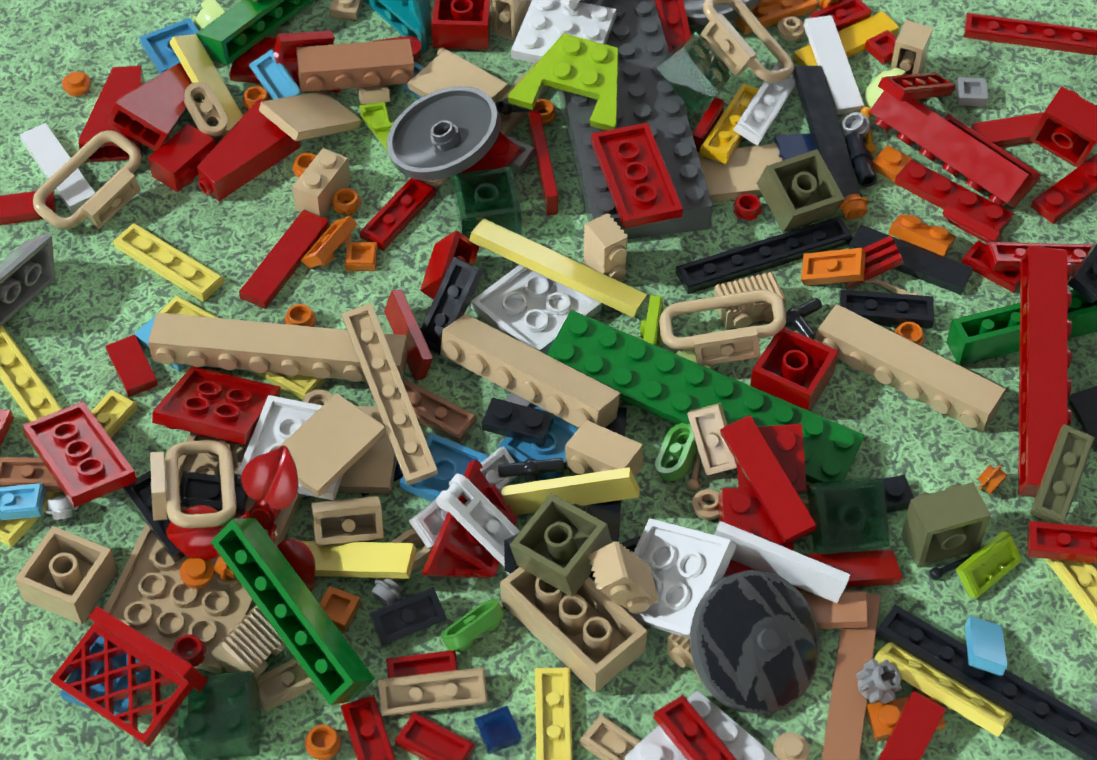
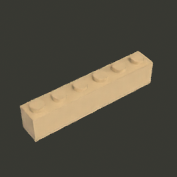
[816,304,1006,432]
[440,314,620,428]

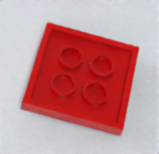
[152,366,281,445]

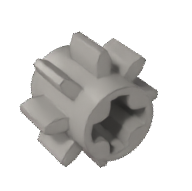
[856,658,902,705]

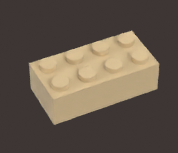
[500,567,647,694]

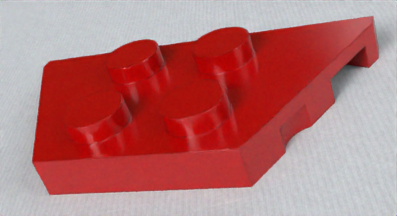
[422,459,518,579]

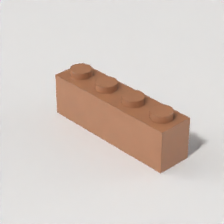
[296,39,414,92]

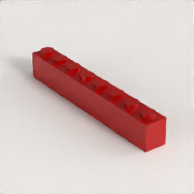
[1018,245,1072,497]

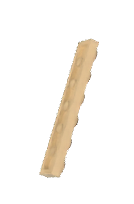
[341,303,438,486]

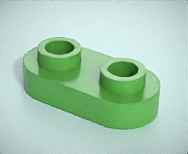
[655,423,698,482]
[441,599,505,652]

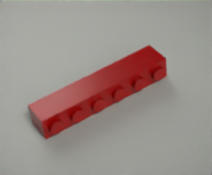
[869,91,1035,209]

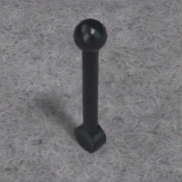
[929,545,984,580]

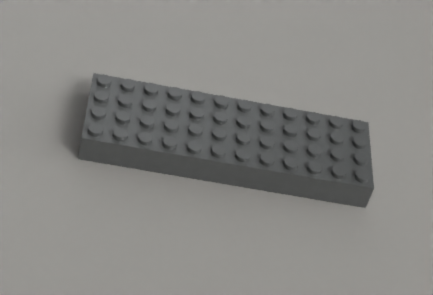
[558,0,713,239]

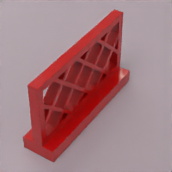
[50,606,208,747]

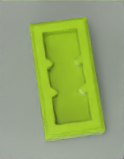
[640,295,664,347]
[956,532,1023,599]

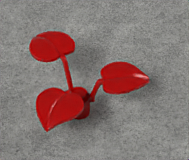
[166,445,316,592]

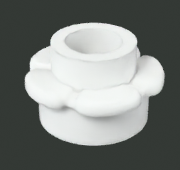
[45,496,79,520]

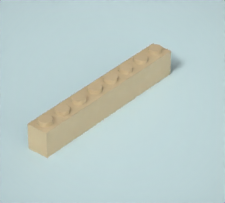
[148,313,408,382]

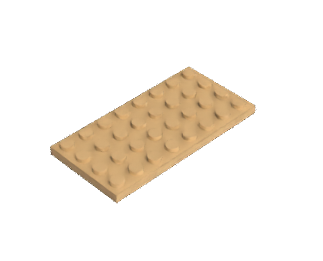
[104,432,303,675]

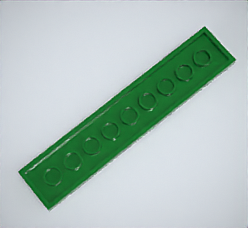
[547,310,865,489]

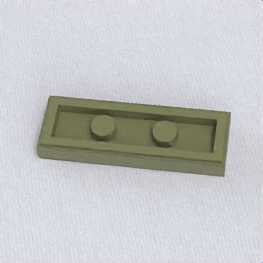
[1030,424,1095,524]

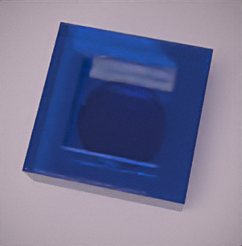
[474,706,521,755]

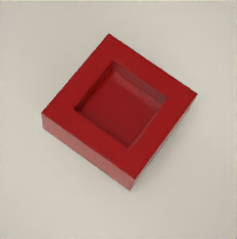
[865,30,897,65]

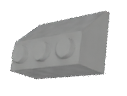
[0,233,55,327]

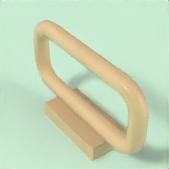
[700,0,794,83]
[33,130,142,230]
[659,290,786,366]
[150,440,237,528]

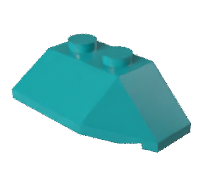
[363,0,432,54]

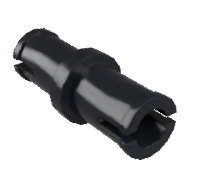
[845,132,878,187]

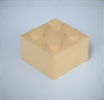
[15,526,118,625]

